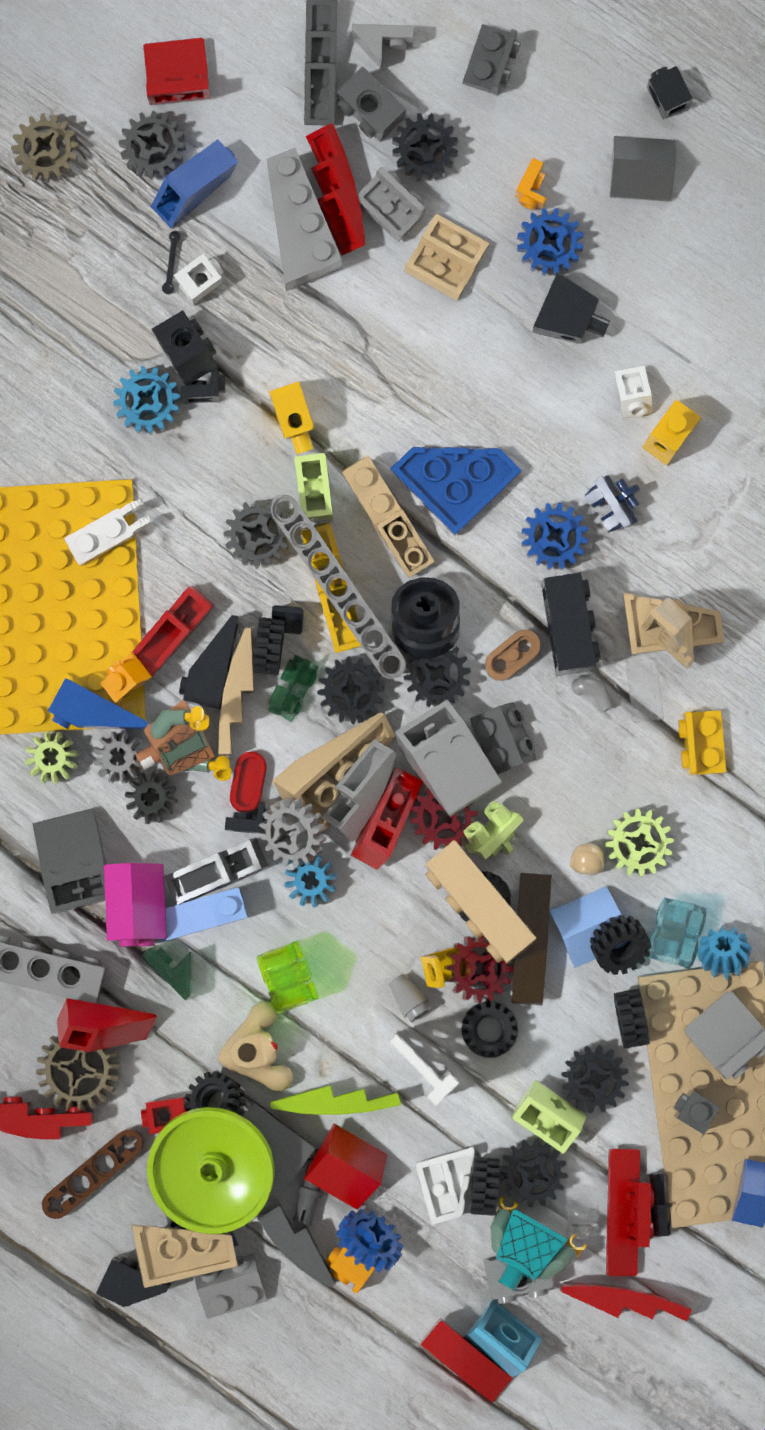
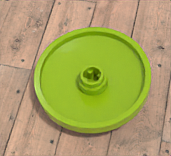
[147,1107,275,1234]

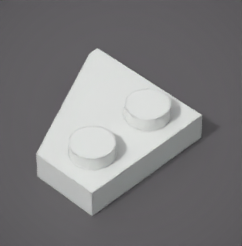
[415,1147,474,1225]

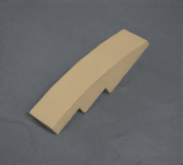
[218,628,255,756]

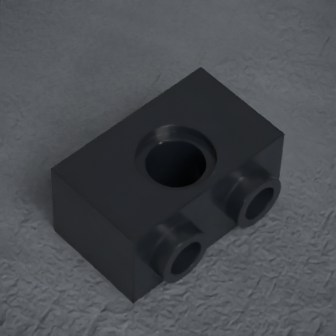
[151,310,218,386]

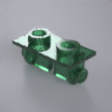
[267,655,319,723]

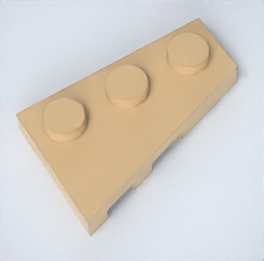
[623,593,724,655]
[131,1224,238,1288]

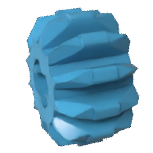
[284,855,337,907]
[698,925,751,980]

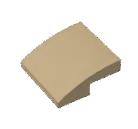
[404,214,490,301]

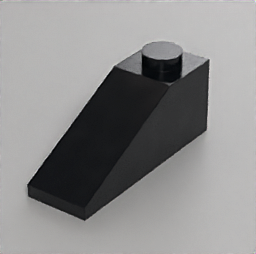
[179,615,240,710]

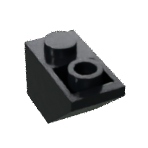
[96,1255,171,1307]

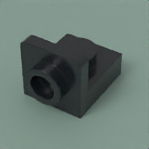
[181,368,226,404]
[225,801,269,834]

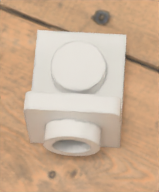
[614,366,653,418]

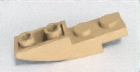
[341,455,435,578]

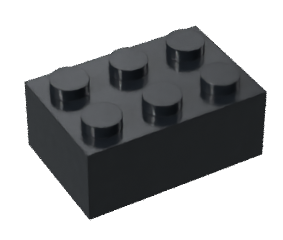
[541,572,601,676]

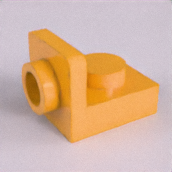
[515,158,546,210]

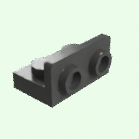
[463,24,521,95]

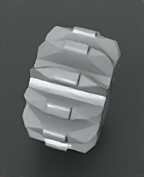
[92,731,142,784]

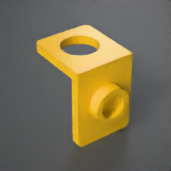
[420,947,463,988]

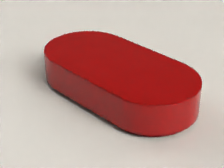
[230,751,267,813]

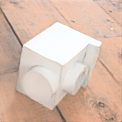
[173,254,224,306]

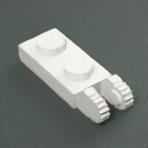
[64,498,154,566]

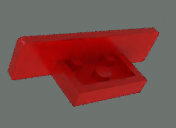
[606,1149,654,1276]

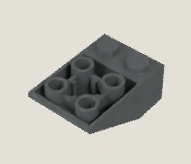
[32,808,107,914]

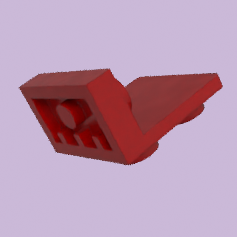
[143,38,211,105]

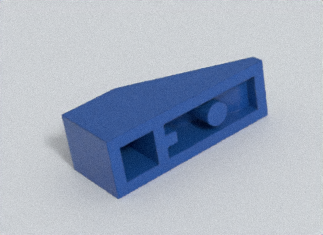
[48,678,150,730]

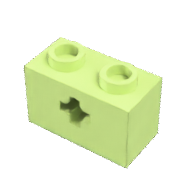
[294,453,333,522]
[512,1079,587,1154]

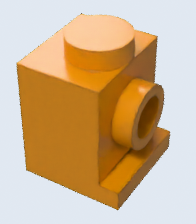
[100,653,152,703]
[325,1246,375,1294]

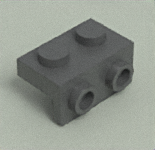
[470,702,536,775]

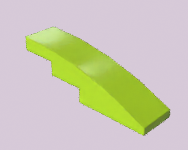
[270,1084,401,1115]

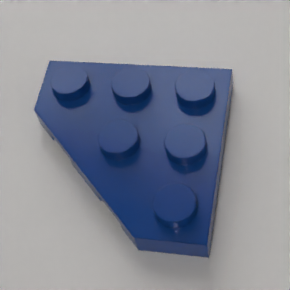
[390,447,522,536]

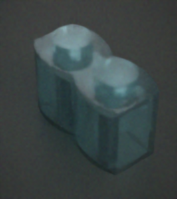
[648,897,707,969]

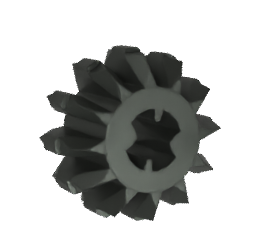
[124,771,178,824]

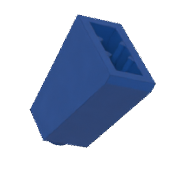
[151,139,238,229]

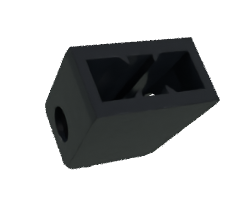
[532,273,611,344]

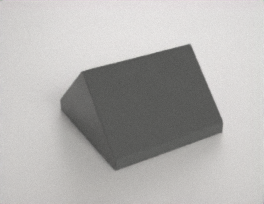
[610,136,676,202]

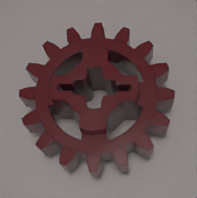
[410,788,478,851]
[444,935,513,1003]

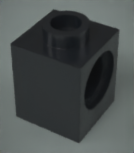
[647,66,693,119]

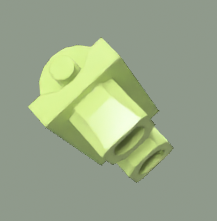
[464,801,524,859]

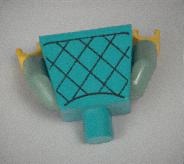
[490,1197,587,1291]

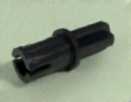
[649,1172,672,1237]

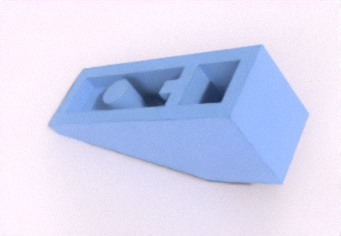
[157,887,249,943]

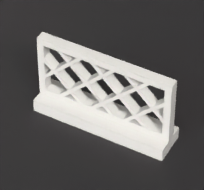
[390,1032,459,1106]

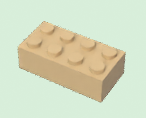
[425,840,536,965]

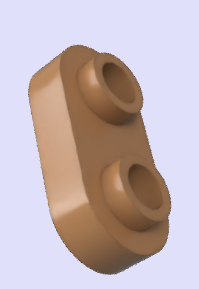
[485,629,540,681]

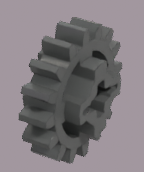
[119,111,186,180]
[223,500,289,569]

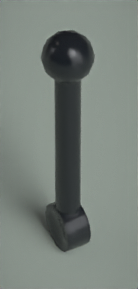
[162,231,181,295]

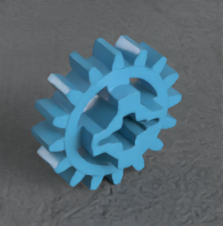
[113,366,181,435]

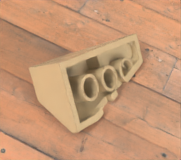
[641,597,694,669]
[272,712,396,834]

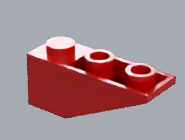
[57,998,157,1052]

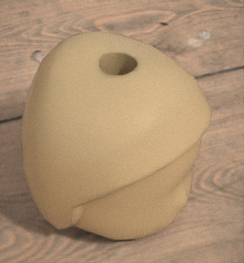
[570,843,605,876]

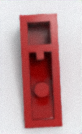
[350,767,423,870]

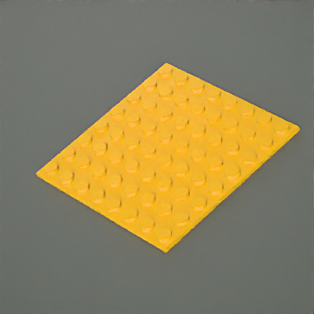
[0,479,146,735]

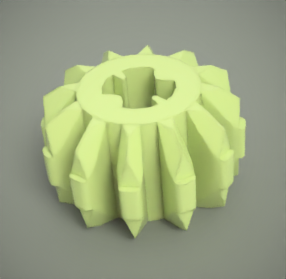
[25,731,78,784]

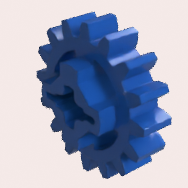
[517,208,584,276]
[521,502,589,571]
[336,1209,404,1273]

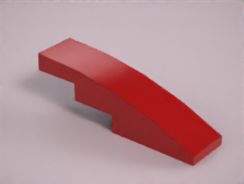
[306,123,366,256]
[559,1283,692,1321]

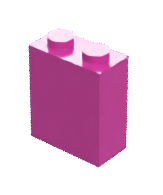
[104,863,167,947]

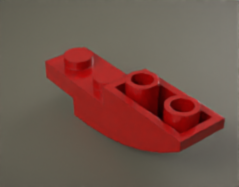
[0,1096,94,1140]

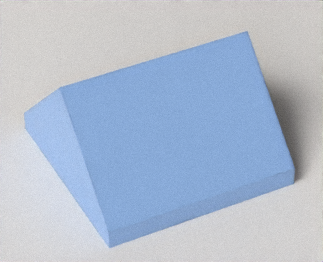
[549,886,628,968]

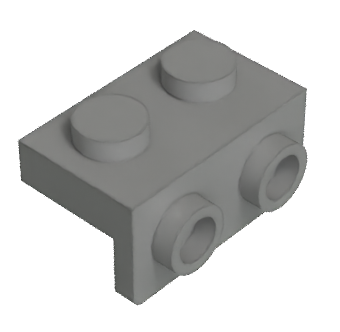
[357,167,426,242]
[195,1254,267,1319]

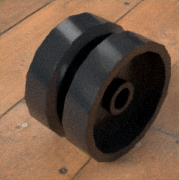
[391,577,460,658]

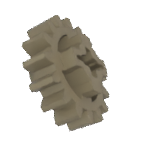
[11,113,79,183]

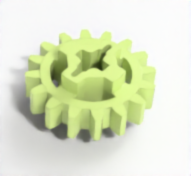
[605,809,674,877]

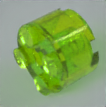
[256,940,320,1014]

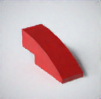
[131,586,216,677]
[420,1317,513,1403]

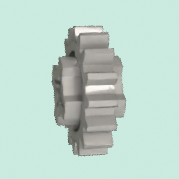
[259,797,326,867]

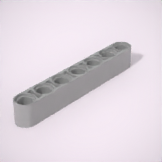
[270,494,406,679]

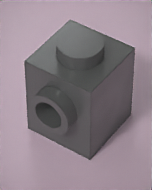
[673,1090,720,1135]

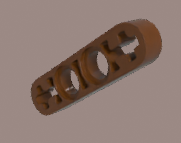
[42,1129,144,1219]

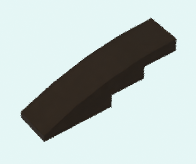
[511,873,552,1006]

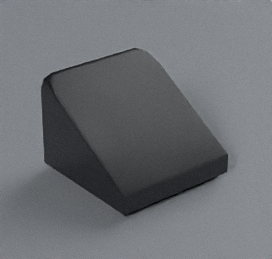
[272,605,304,634]

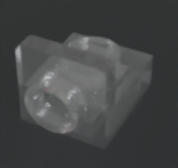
[566,1188,599,1239]

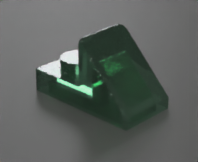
[142,947,193,1001]

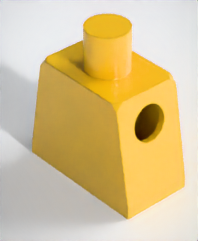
[268,381,314,454]
[642,399,702,466]

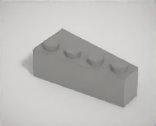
[267,148,343,291]

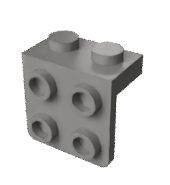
[685,992,765,1080]

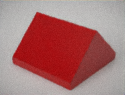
[303,1123,387,1210]

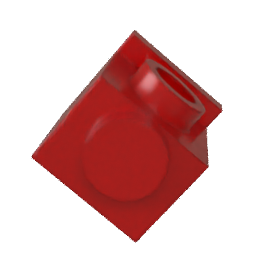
[141,1096,187,1134]

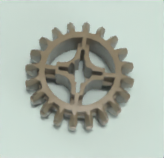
[36,1035,121,1110]

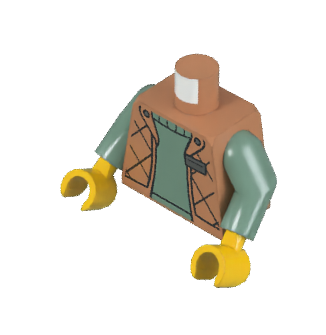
[135,700,232,781]

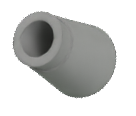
[388,974,431,1022]

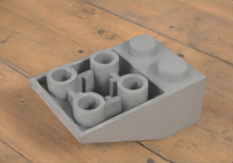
[395,700,502,817]

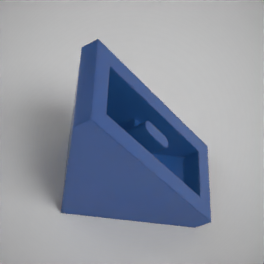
[731,1159,765,1228]

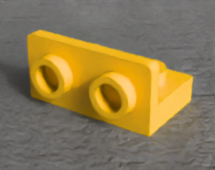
[678,710,726,776]

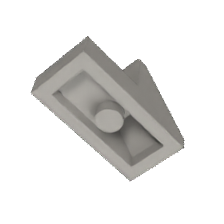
[352,24,414,68]

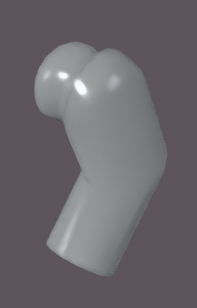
[571,675,614,713]

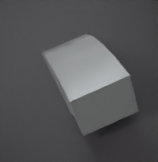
[322,739,396,842]

